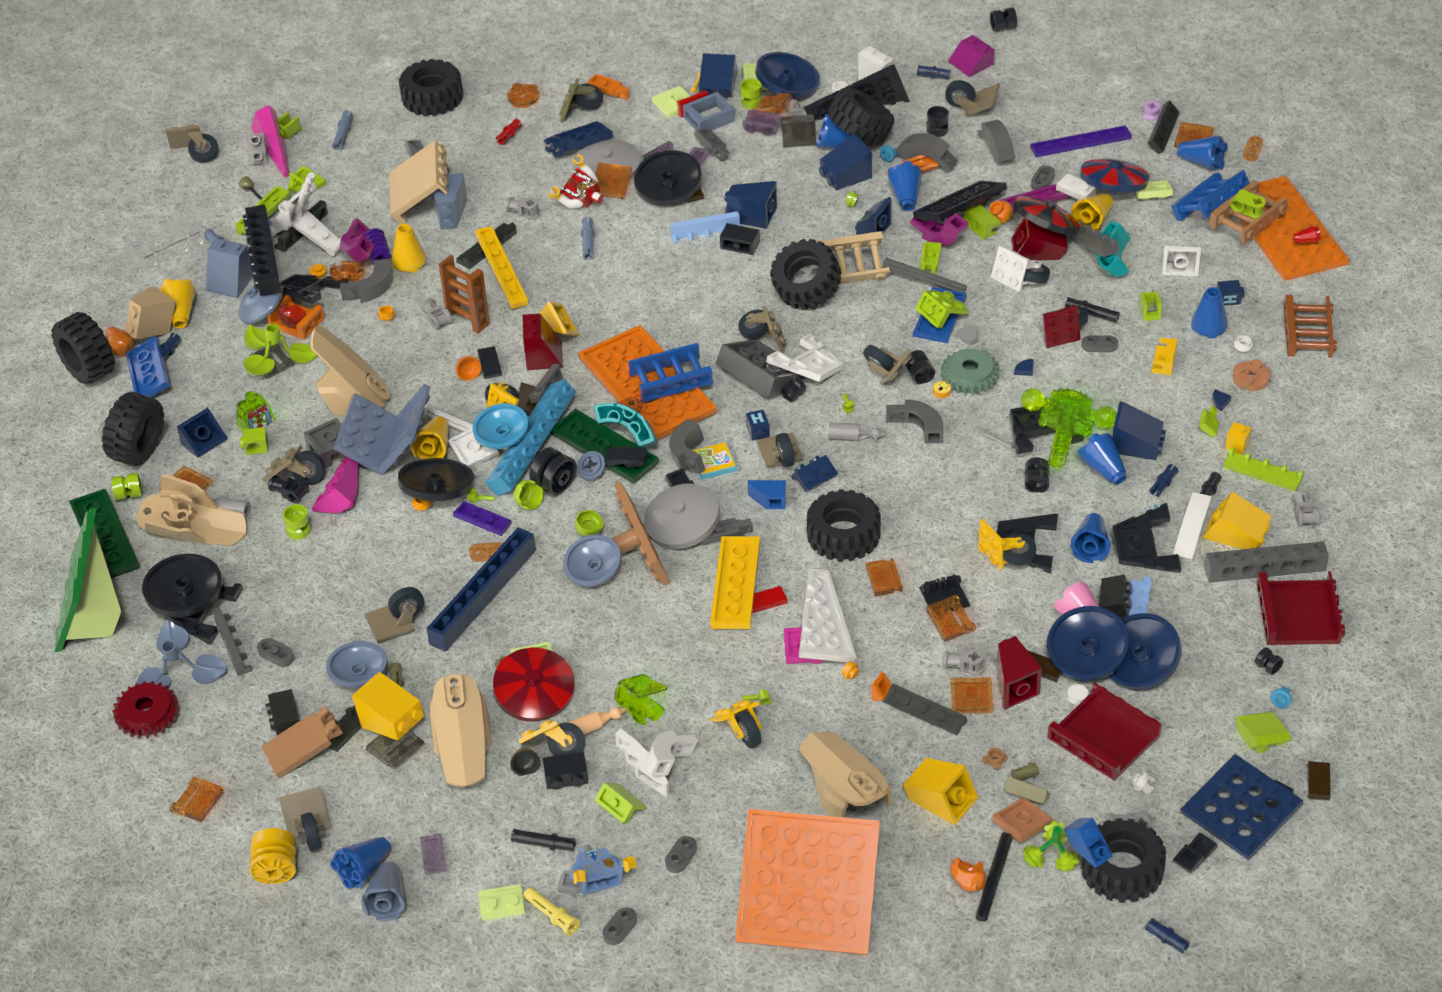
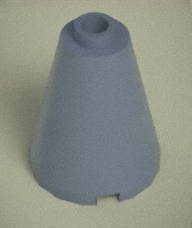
[361,862,405,921]

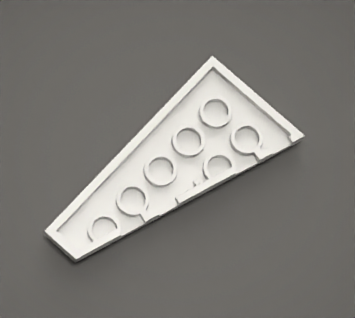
[799,569,857,663]

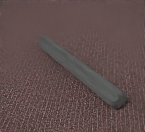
[883,258,967,293]

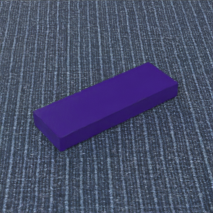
[453,501,512,536]

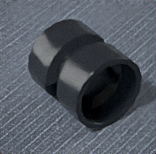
[990,7,1017,32]
[927,106,949,137]
[905,350,935,385]
[1025,457,1050,493]

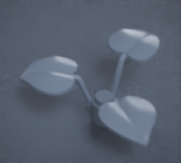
[137,620,227,687]

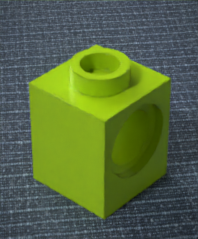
[240,427,268,455]

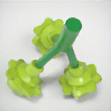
[1023,820,1080,872]

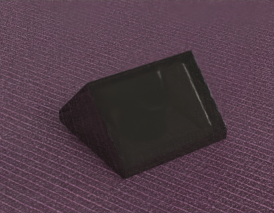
[780,114,816,148]

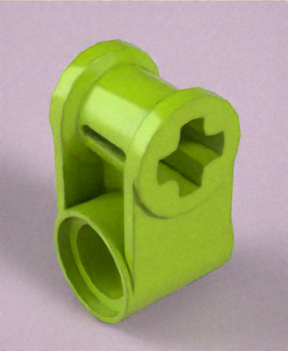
[1230,189,1266,219]

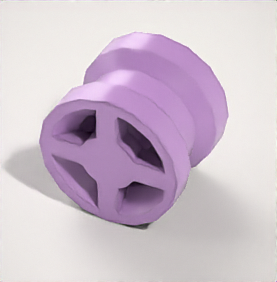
[1143,101,1161,121]

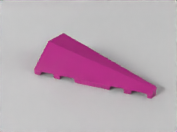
[251,105,289,177]

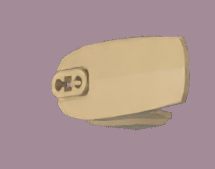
[311,325,390,416]
[136,474,247,546]
[430,674,492,787]
[800,732,892,818]

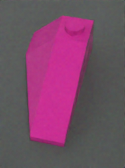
[311,456,358,513]

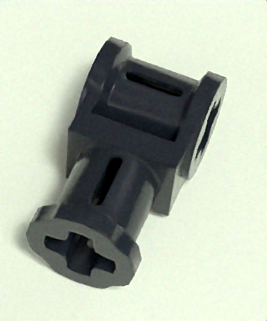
[268,475,309,504]

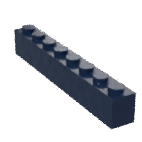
[426,527,536,651]

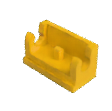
[1151,338,1178,375]

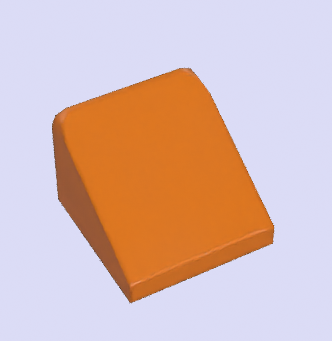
[871,672,892,701]

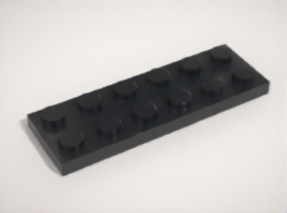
[913,180,1007,223]

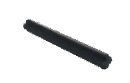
[976,832,1012,922]

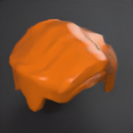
[105,326,134,357]
[950,857,987,892]

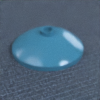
[473,403,529,449]

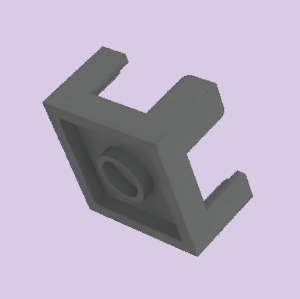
[304,417,342,469]

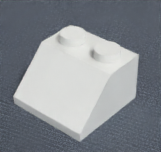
[1162,246,1201,276]

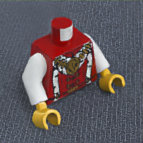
[549,154,603,209]

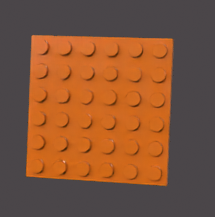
[735,809,880,955]

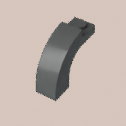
[977,120,1015,163]
[895,133,958,173]
[340,259,393,303]
[886,399,943,443]
[669,419,705,473]

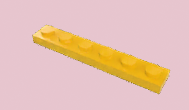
[475,226,528,309]

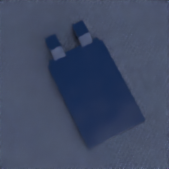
[543,121,613,158]

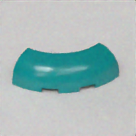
[1095,221,1131,277]
[593,403,659,448]

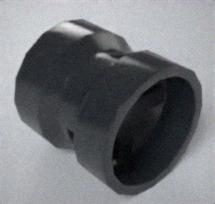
[780,377,806,402]
[1254,647,1284,675]

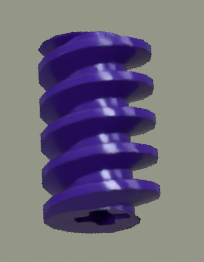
[364,228,391,264]

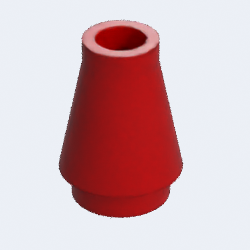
[1293,225,1321,244]

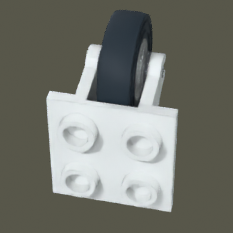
[991,245,1050,292]

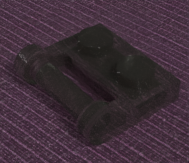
[249,344,295,379]

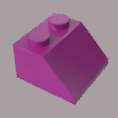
[948,35,995,77]

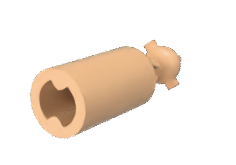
[568,707,626,740]

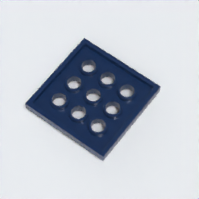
[1180,754,1303,861]

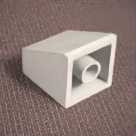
[858,46,905,84]

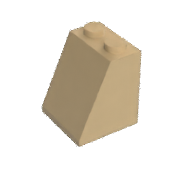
[125,286,176,339]

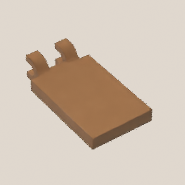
[261,705,343,778]

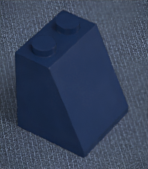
[698,53,738,98]
[819,134,872,191]
[724,181,778,229]
[1112,401,1166,460]

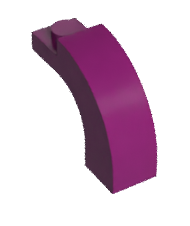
[910,213,969,246]
[339,218,375,262]

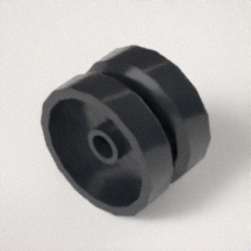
[529,447,577,496]

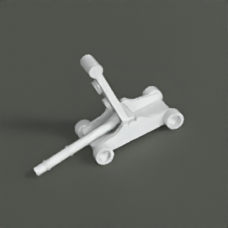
[270,172,341,256]

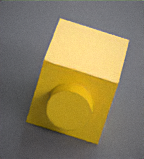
[1225,422,1252,455]

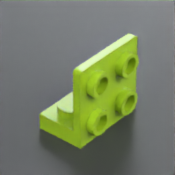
[915,290,970,328]

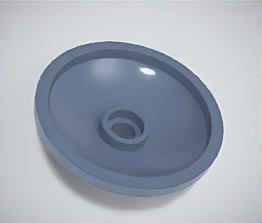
[238,284,283,324]
[563,535,621,587]
[326,641,387,688]

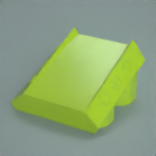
[1235,711,1292,753]

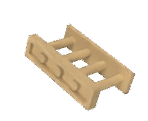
[816,231,890,284]

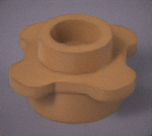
[983,748,1008,769]

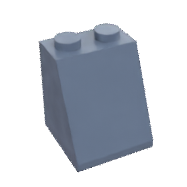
[432,172,467,230]
[206,238,253,298]

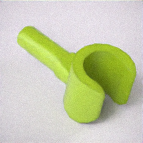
[842,393,854,414]
[467,488,495,503]
[742,689,771,705]

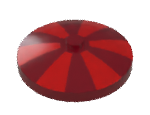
[493,647,575,722]

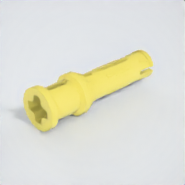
[523,887,580,936]

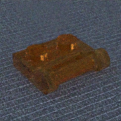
[751,93,793,118]
[926,595,977,642]
[169,776,224,822]

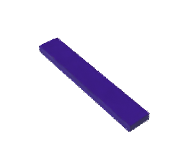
[1030,125,1132,158]

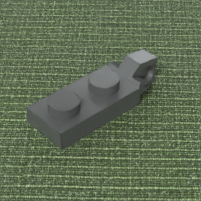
[694,129,729,161]
[529,364,564,403]
[702,517,753,545]

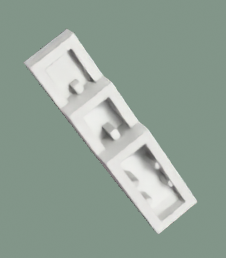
[1173,492,1212,561]
[615,728,670,797]

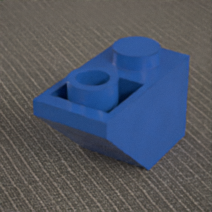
[747,480,786,510]
[1064,818,1113,868]

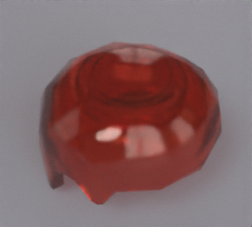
[278,303,306,328]

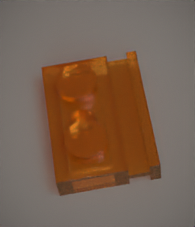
[865,558,903,596]

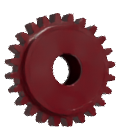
[112,681,179,739]

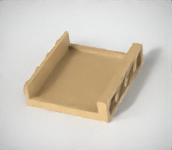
[390,140,448,224]

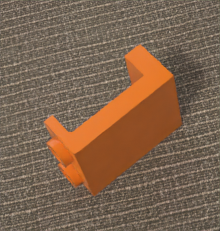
[267,295,325,340]

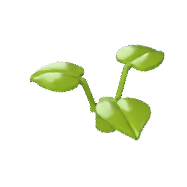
[244,324,317,375]

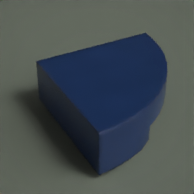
[1014,359,1034,376]
[1212,389,1232,411]

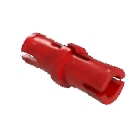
[495,118,522,145]

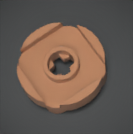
[1233,359,1271,391]

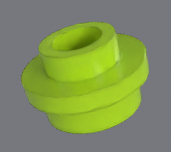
[845,190,859,207]

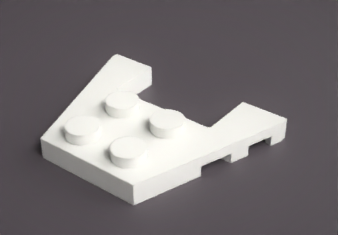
[766,333,843,382]

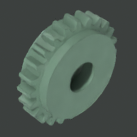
[941,348,1000,395]

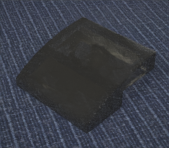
[366,730,425,769]

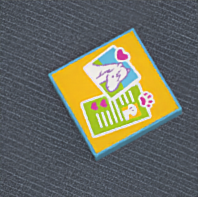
[692,441,738,480]

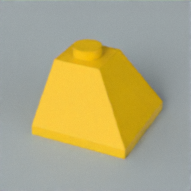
[540,302,580,336]

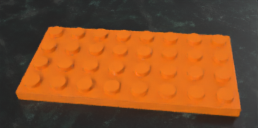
[1239,176,1350,281]
[578,325,717,440]

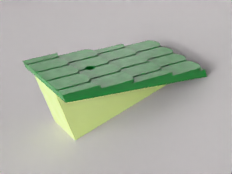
[55,508,121,652]

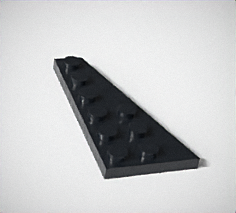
[803,64,910,122]

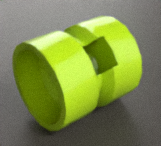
[740,78,762,109]
[111,473,142,501]
[282,504,311,540]

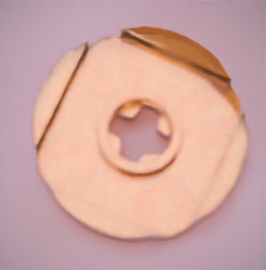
[507,83,540,109]
[329,261,365,281]

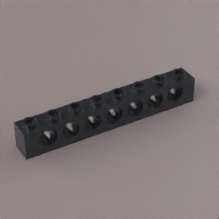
[243,204,281,296]

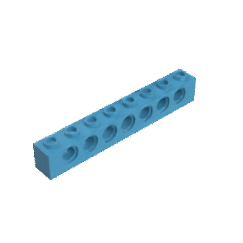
[485,379,576,495]

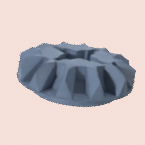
[577,451,605,481]

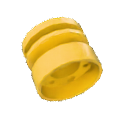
[250,828,296,884]

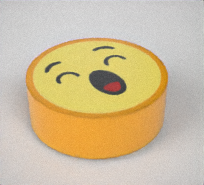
[933,381,951,398]

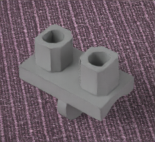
[246,133,267,165]

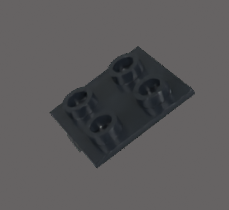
[919,574,970,616]

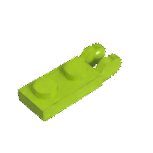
[920,242,942,274]

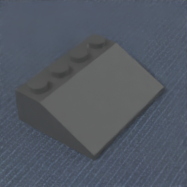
[715,339,805,398]

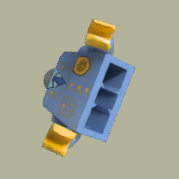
[569,844,637,895]

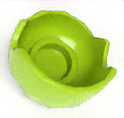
[513,479,543,510]
[574,510,604,537]

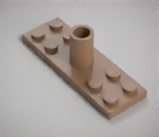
[611,482,671,586]

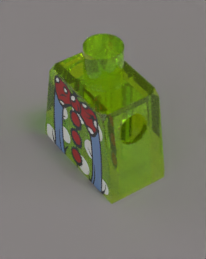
[236,391,276,433]

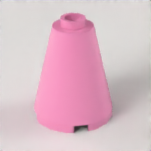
[1054,581,1099,615]

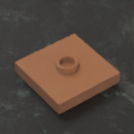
[992,797,1053,843]

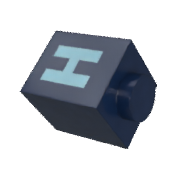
[1217,280,1245,306]
[746,410,770,441]

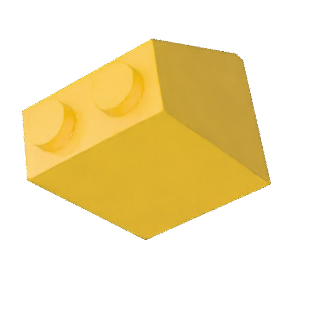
[1202,491,1272,549]
[352,672,424,740]
[902,758,979,825]

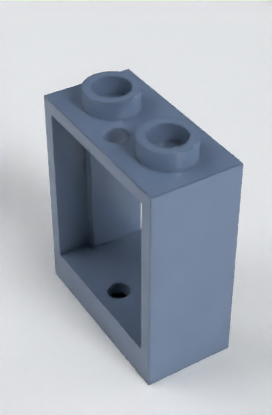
[683,92,736,130]

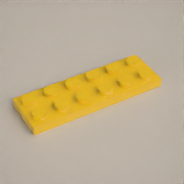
[710,536,761,629]

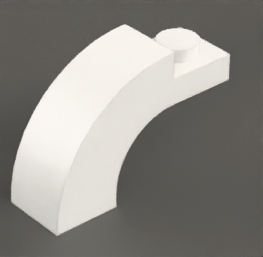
[646,730,698,776]

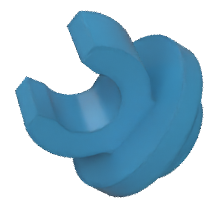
[880,145,898,162]
[1271,686,1292,709]

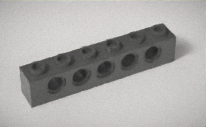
[1205,541,1329,583]

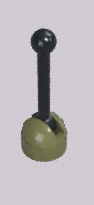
[239,176,262,200]

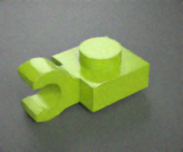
[1199,405,1219,437]

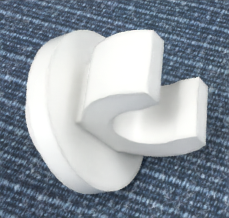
[1132,771,1155,794]

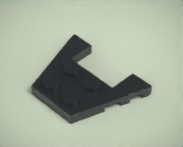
[280,274,349,304]
[1009,403,1084,454]
[1112,503,1182,573]
[997,513,1058,573]
[163,583,242,645]

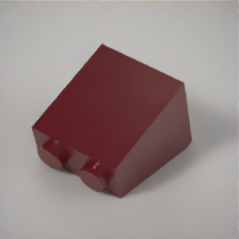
[1011,218,1068,261]
[522,313,563,371]
[997,636,1042,710]

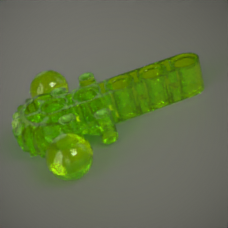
[1021,387,1117,468]

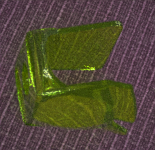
[615,674,668,725]

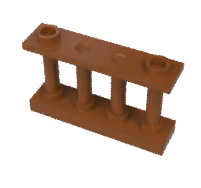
[439,255,490,334]
[1284,295,1337,358]

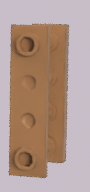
[1209,180,1288,245]

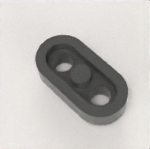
[1031,165,1055,190]
[1081,335,1118,352]
[257,638,294,666]
[665,836,697,873]
[602,907,637,945]

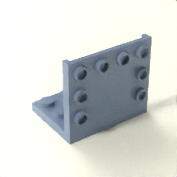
[333,384,431,475]

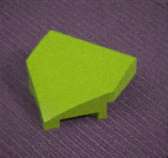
[288,165,327,192]

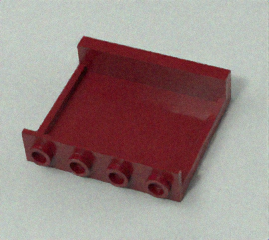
[1257,571,1345,645]
[1048,682,1162,781]

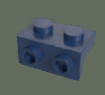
[791,455,838,492]

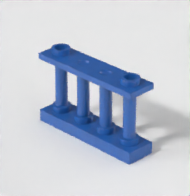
[1171,170,1250,221]
[628,343,713,403]

